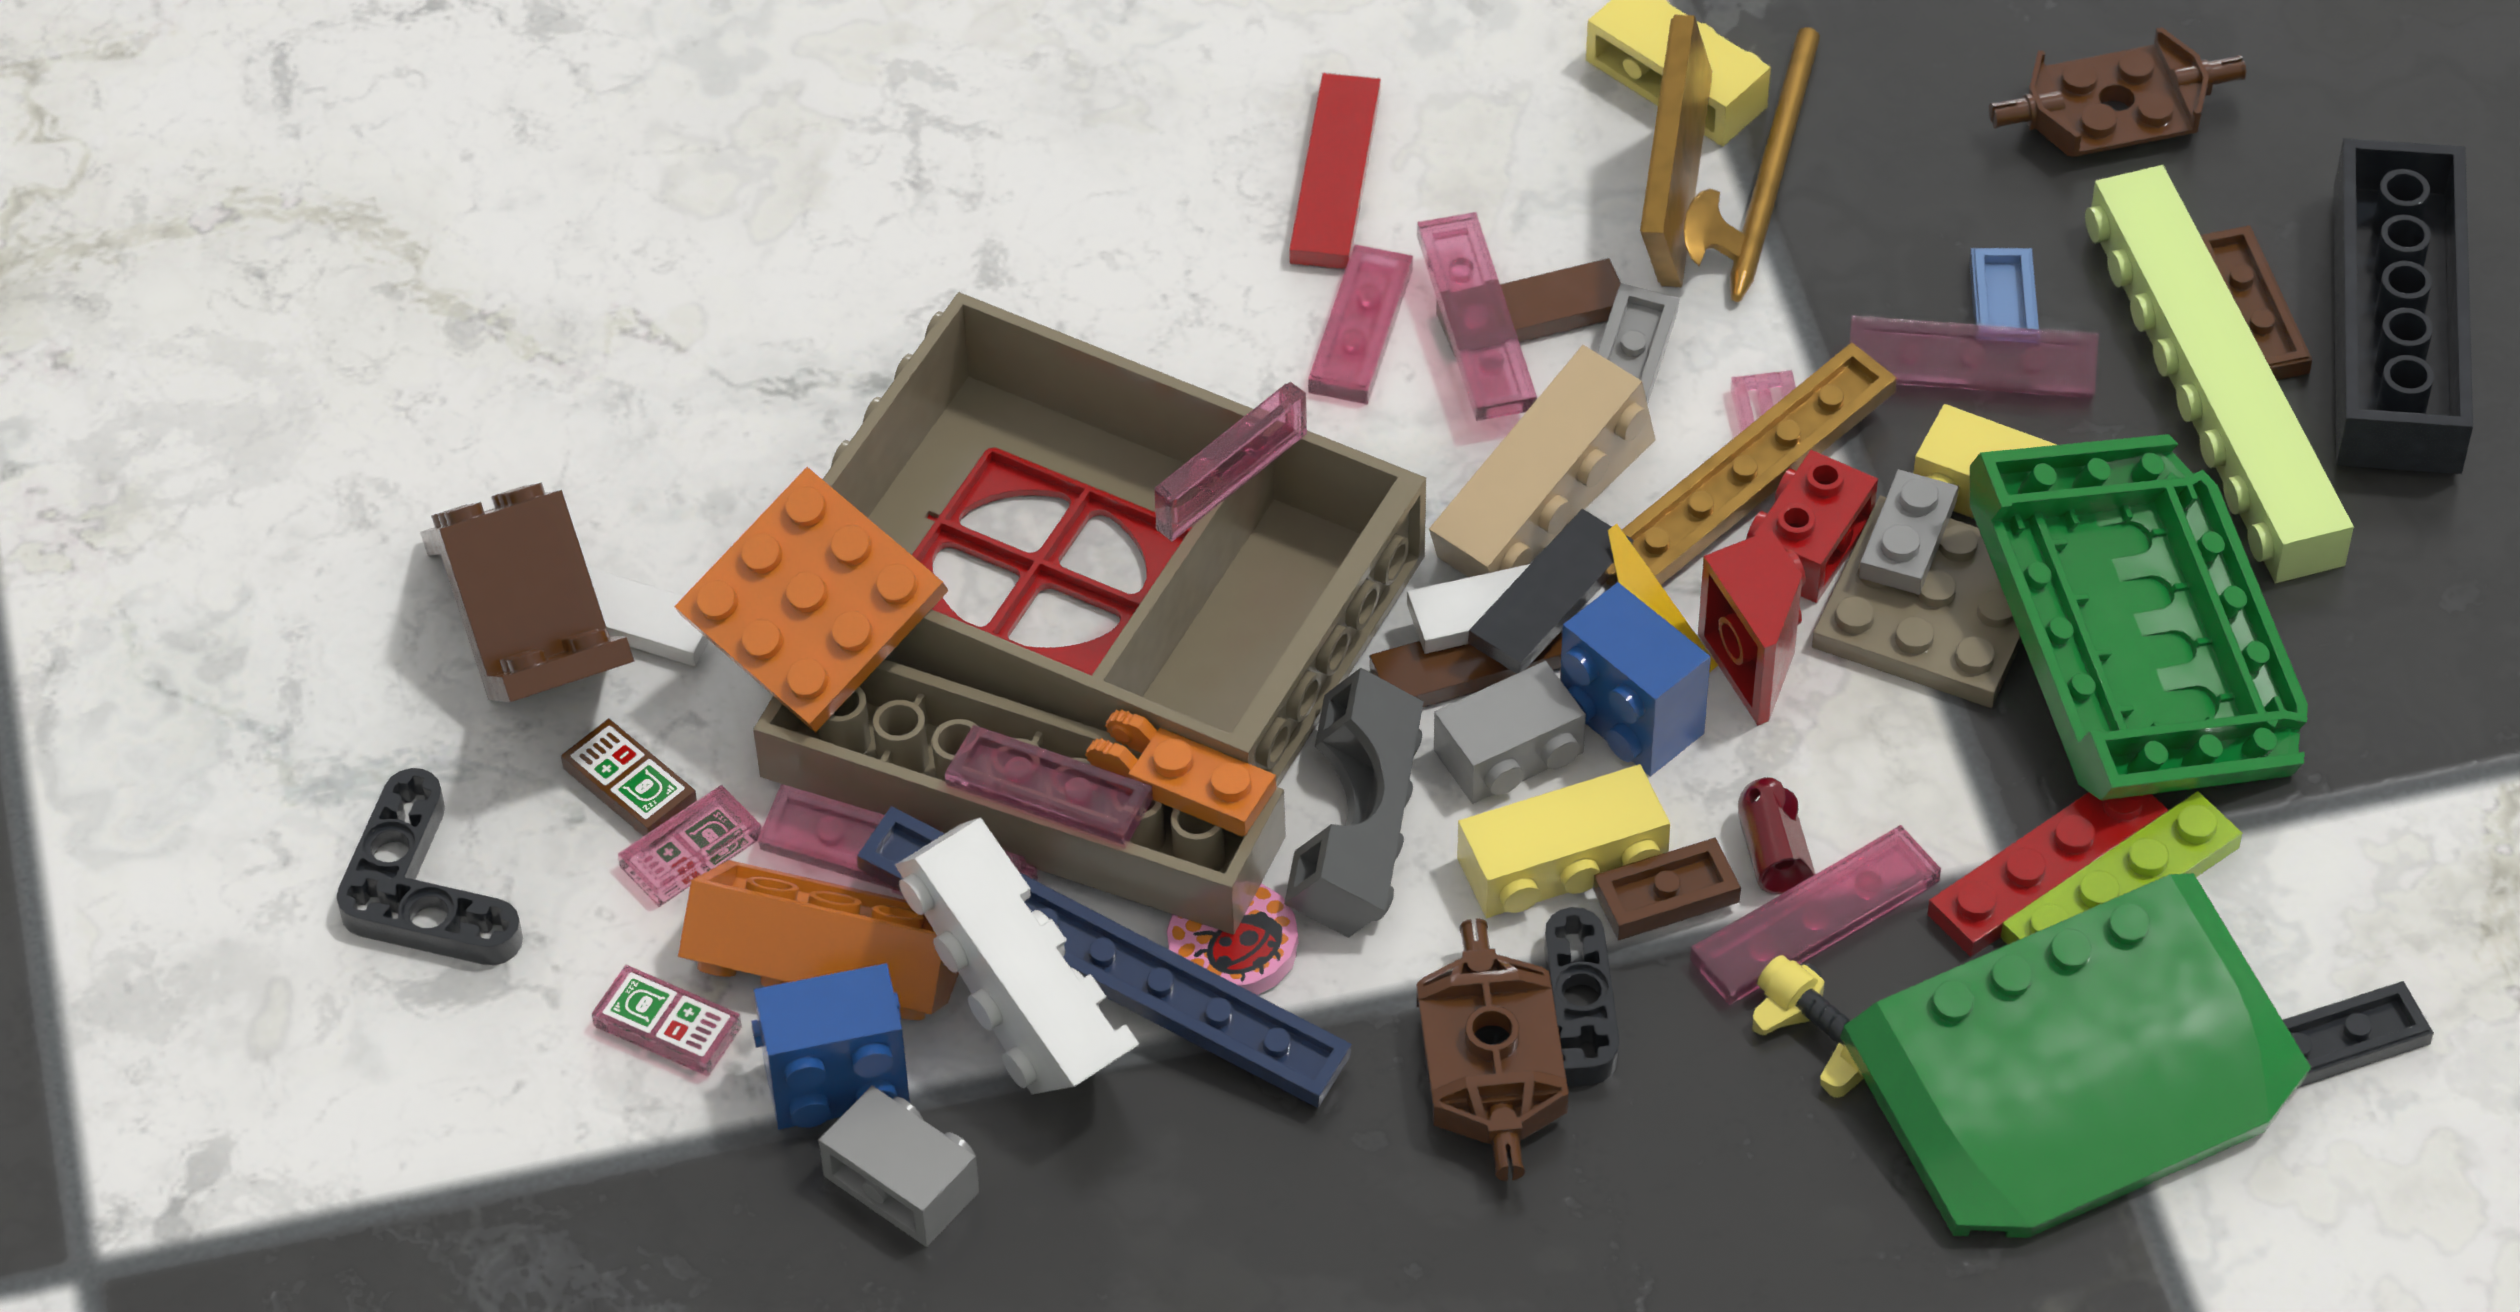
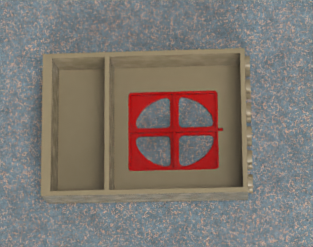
[823,292,1426,787]

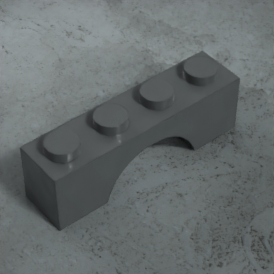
[1284,668,1423,938]

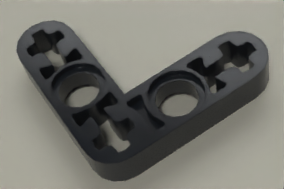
[336,768,523,965]
[1425,907,1619,1087]

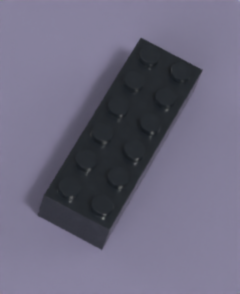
[2334,138,2473,474]

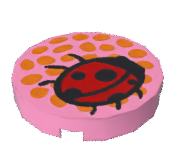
[1167,884,1299,995]

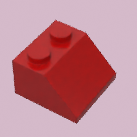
[1698,530,1806,726]

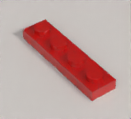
[1927,792,2169,957]

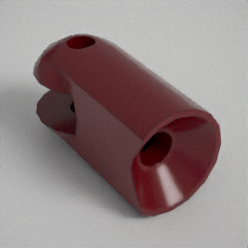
[1738,777,1816,894]

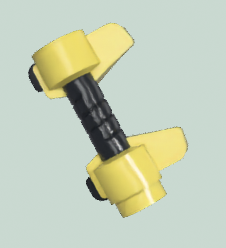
[1752,955,1863,1097]

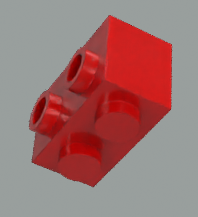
[1746,450,1878,603]

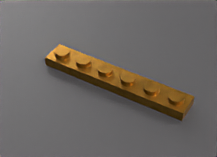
[1606,342,1897,587]

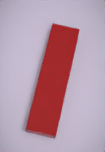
[1289,73,1381,270]

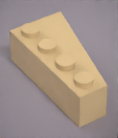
[1429,345,1656,577]

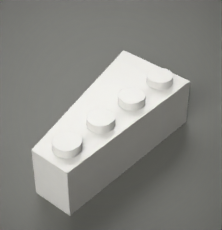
[895,817,1139,1095]

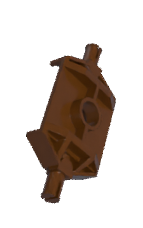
[1989,27,2246,157]
[1416,918,1569,1181]

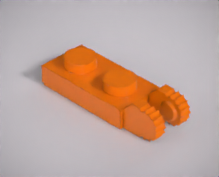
[1085,709,1277,837]

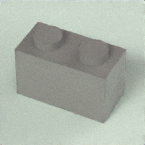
[1434,661,1586,804]
[819,1086,979,1247]

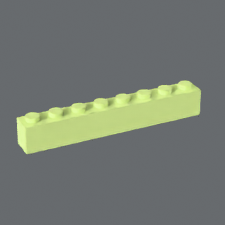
[2085,165,2354,583]

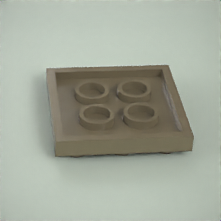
[1812,495,2022,708]

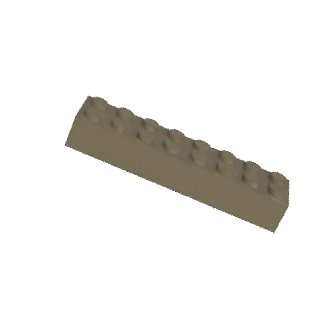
[753,659,1286,935]

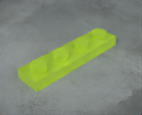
[2001,791,2243,944]

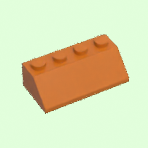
[678,860,959,1020]

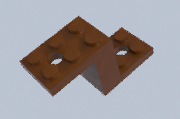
[420,482,635,702]

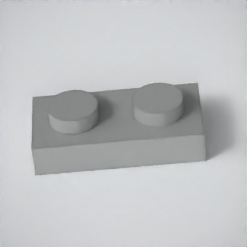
[1597,283,1680,404]
[1859,469,1958,595]

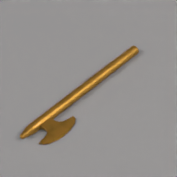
[1683,27,1820,302]

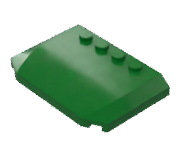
[1970,434,2308,800]
[1840,873,2311,1238]

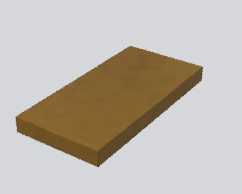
[1640,14,1713,287]

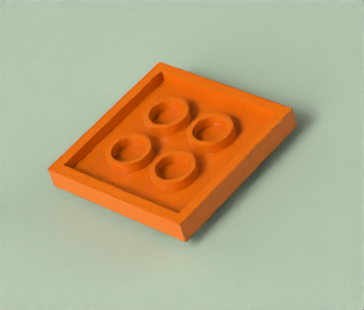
[674,467,948,733]

